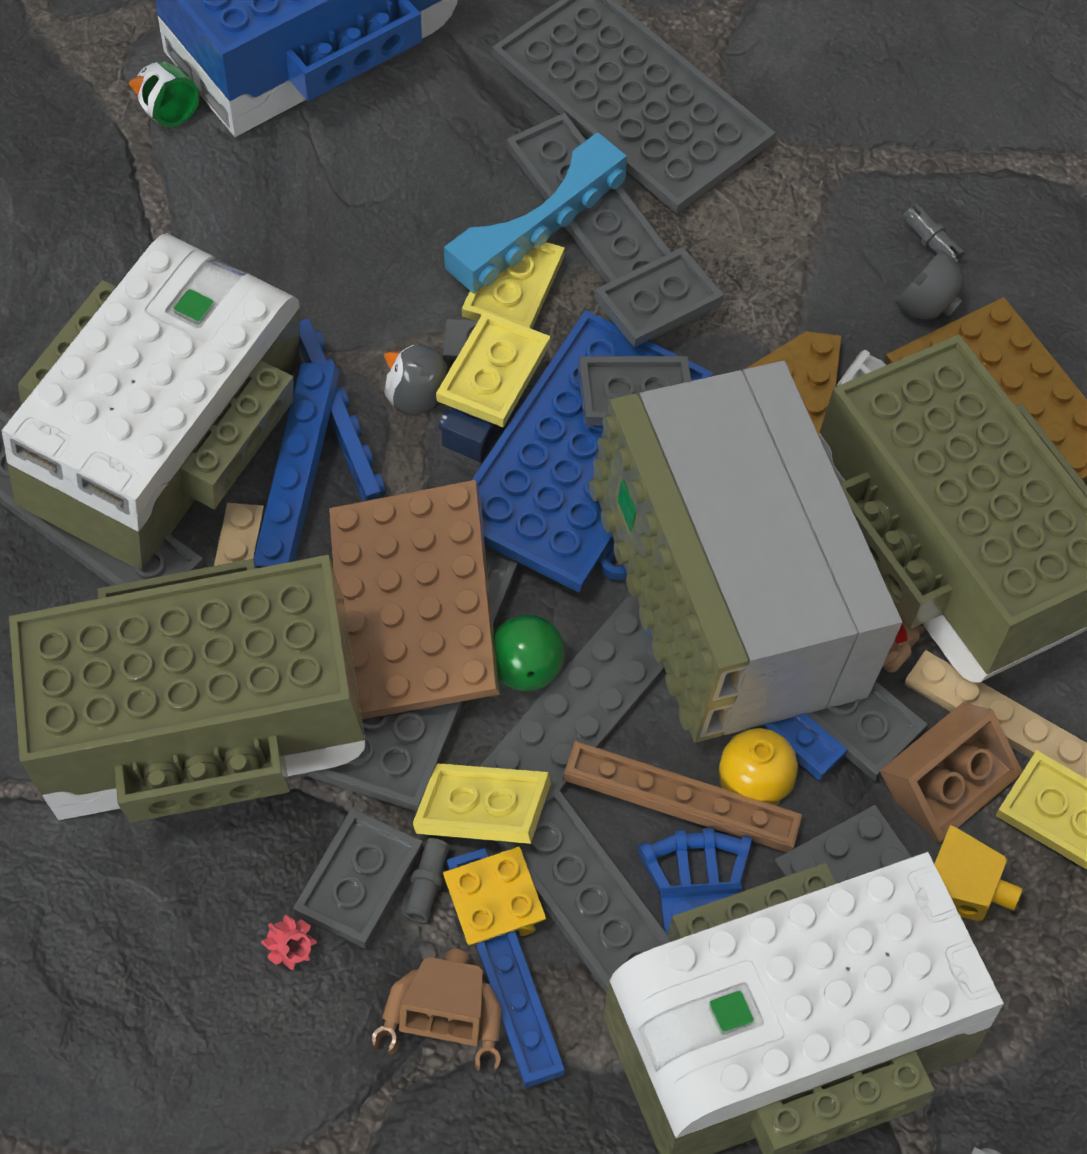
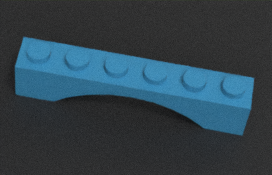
[444,132,627,294]

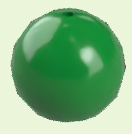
[494,615,566,691]

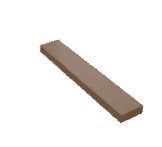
[562,741,802,853]

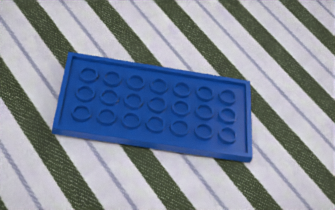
[471,310,713,593]

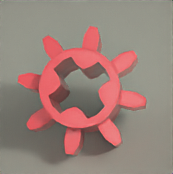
[261,915,317,970]

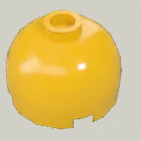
[718,728,798,805]

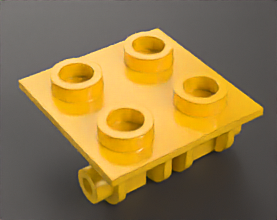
[443,846,546,947]

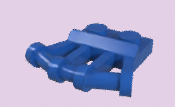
[637,827,753,935]

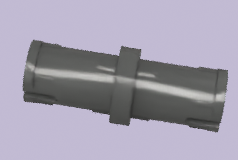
[902,203,965,263]
[405,838,449,923]

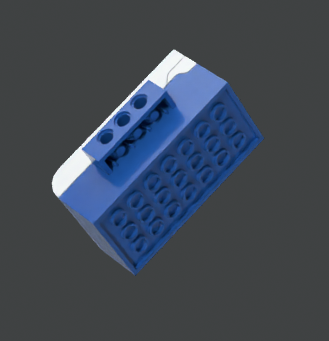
[155,0,458,137]

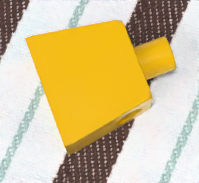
[934,825,1023,921]

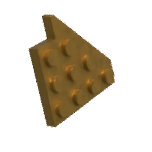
[742,331,841,436]

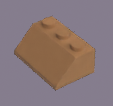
[880,702,1023,843]

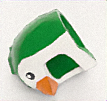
[129,62,199,127]

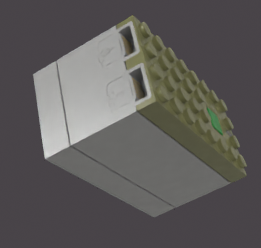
[589,360,902,743]

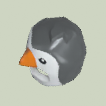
[384,344,449,415]

